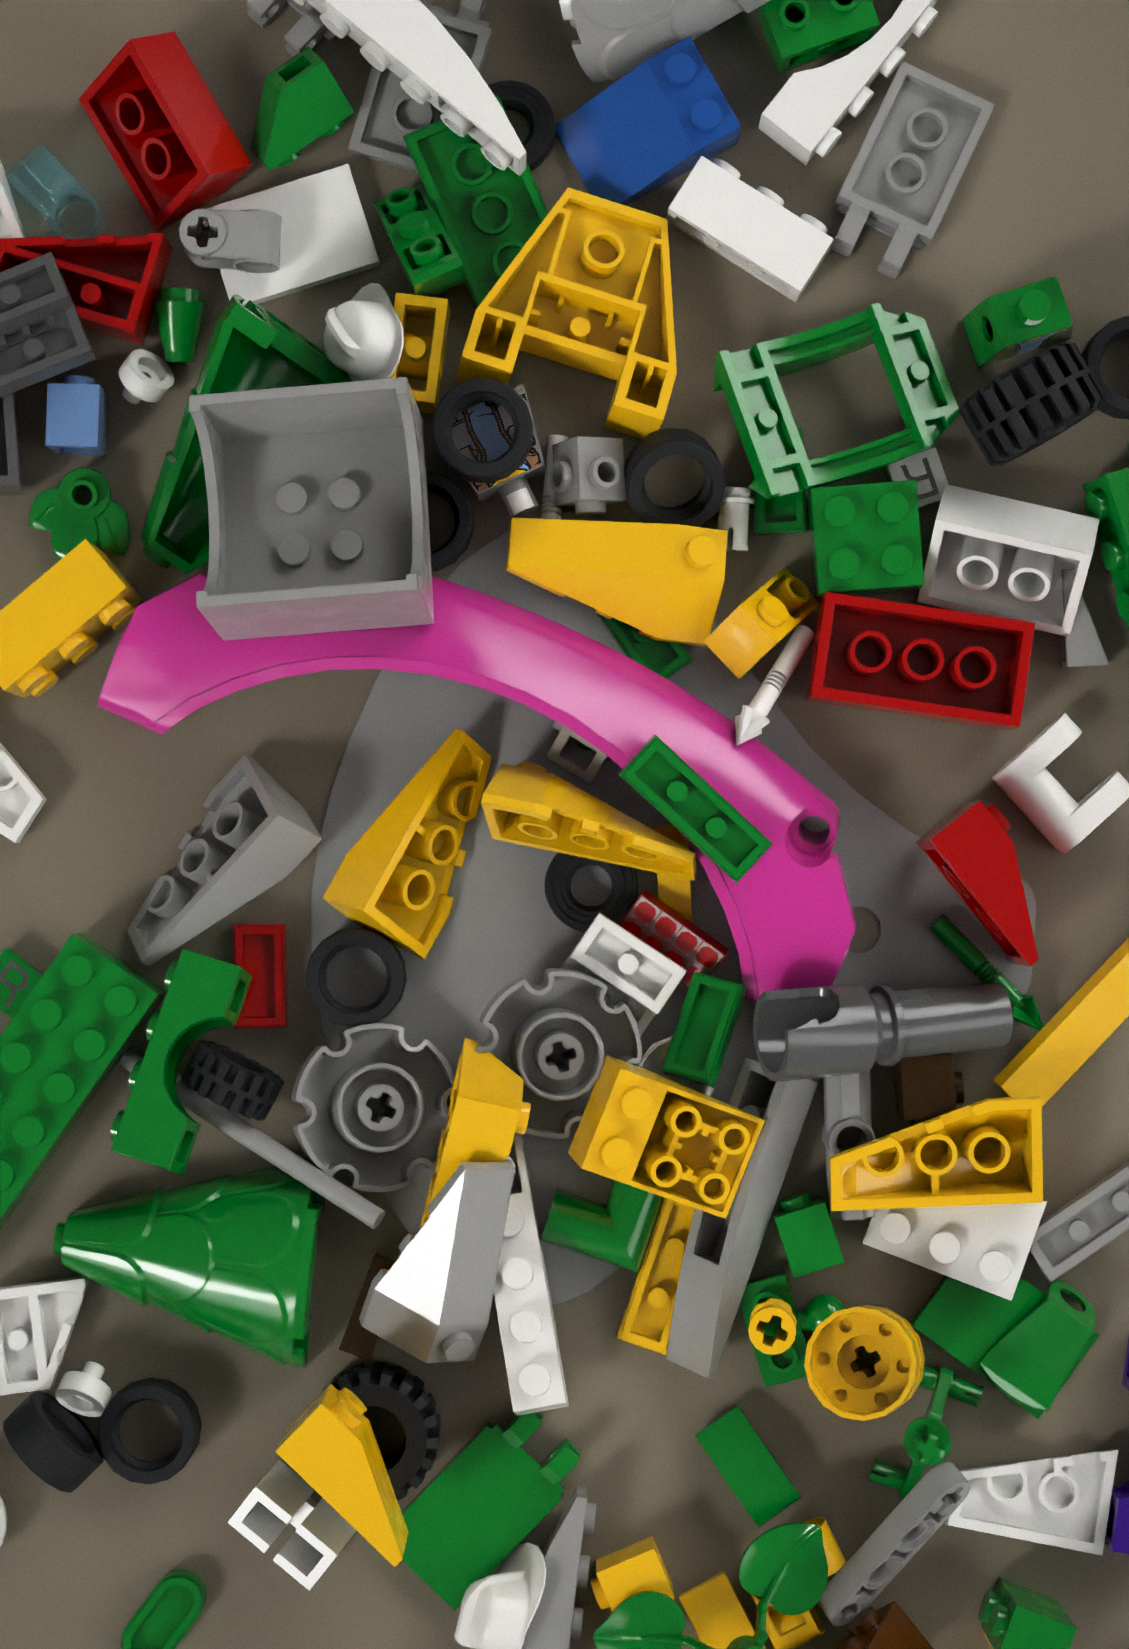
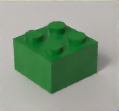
[807,480,924,599]

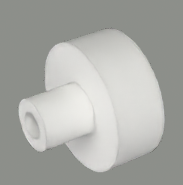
[119,349,174,404]
[55,1361,112,1417]

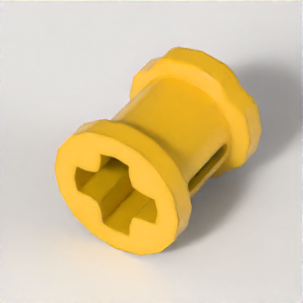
[748,1298,797,1355]

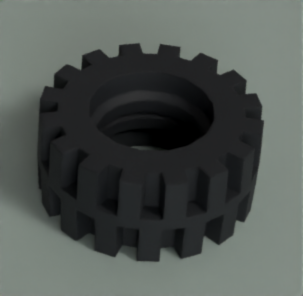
[181,1040,284,1121]

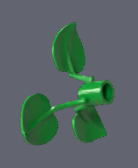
[593,1522,828,1649]

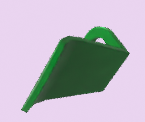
[978,1280,1095,1411]

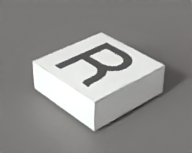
[885,447,949,509]

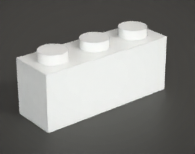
[667,156,834,303]

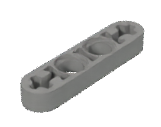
[817,1462,971,1627]

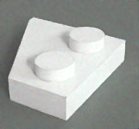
[0,1276,89,1396]

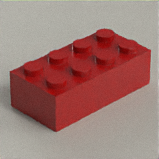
[805,592,1035,731]

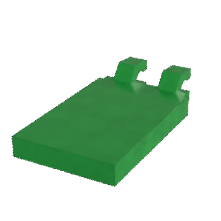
[401,1412,581,1611]

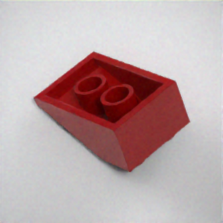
[916,801,1039,966]

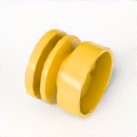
[804,1305,925,1421]

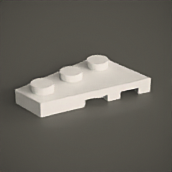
[944,1449,1118,1556]

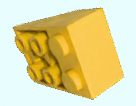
[568,1055,765,1219]

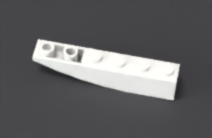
[293,0,526,176]
[494,1133,569,1416]

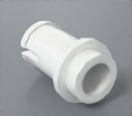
[717,487,755,551]

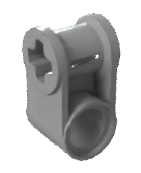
[179,208,282,273]

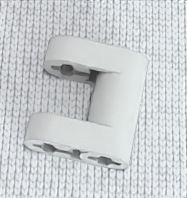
[992,712,1129,855]

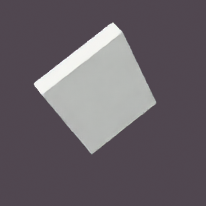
[204,164,380,306]

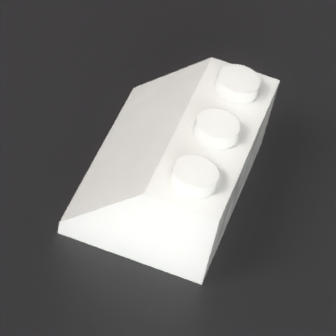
[917,484,1100,636]

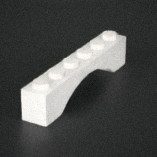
[758,0,938,166]

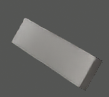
[1060,569,1109,669]

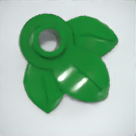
[29,467,130,561]

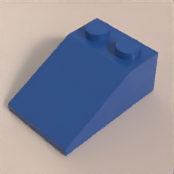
[555,36,741,206]

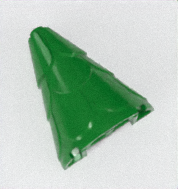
[140,294,353,574]
[53,1158,325,1368]

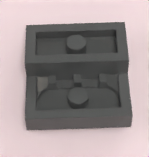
[0,252,96,398]

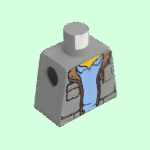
[432,384,545,518]

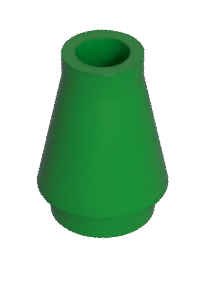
[153,287,205,363]

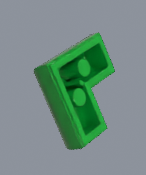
[540,1180,664,1273]

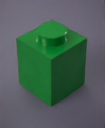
[771,1192,844,1278]

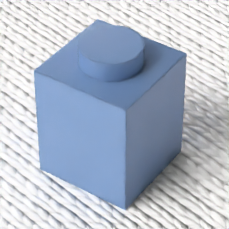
[45,375,109,456]

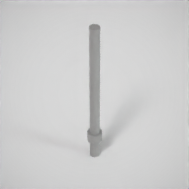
[119,1048,385,1229]

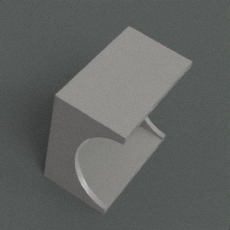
[189,377,434,641]

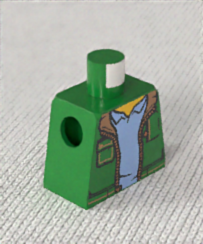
[961,276,1073,368]

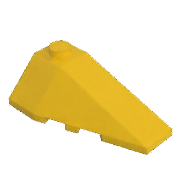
[481,762,697,881]

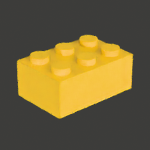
[0,539,143,699]

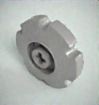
[475,968,642,1139]
[292,1023,455,1192]

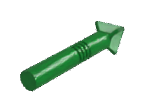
[929,914,1044,1031]

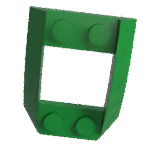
[713,302,960,499]

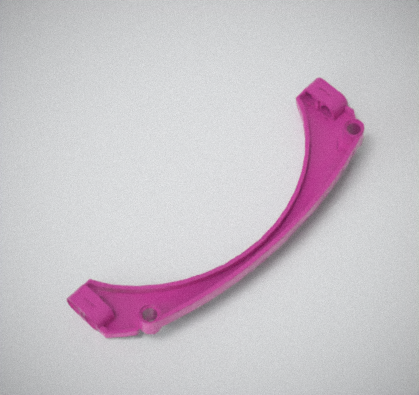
[98,570,856,1004]

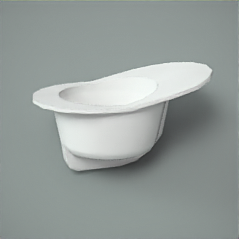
[323,283,404,381]
[454,1542,546,1649]

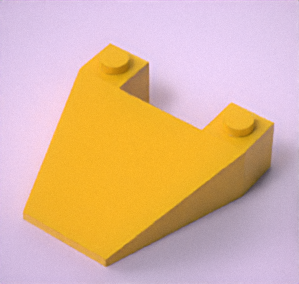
[455,187,677,439]

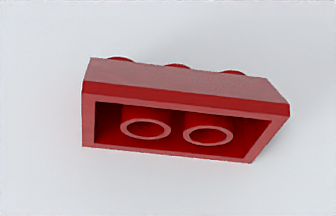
[79,31,253,231]

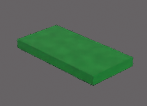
[403,95,548,309]

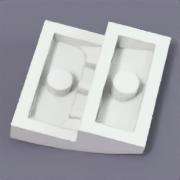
[561,912,687,1037]

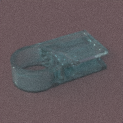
[5,143,105,239]

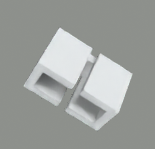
[228,1460,357,1591]

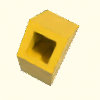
[703,567,819,679]
[590,1536,675,1611]

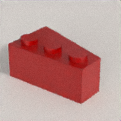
[0,233,173,346]

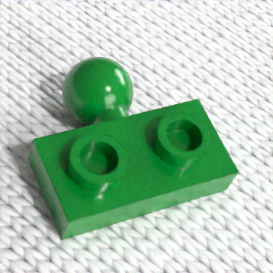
[740,1270,845,1388]

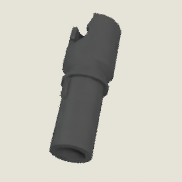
[753,982,1013,1082]

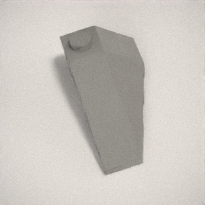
[127,754,322,966]
[359,1162,515,1363]

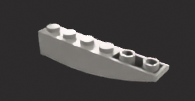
[666,1057,818,1379]
[522,1485,596,1649]

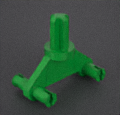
[869,1366,984,1498]

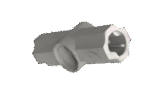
[821,1070,875,1221]

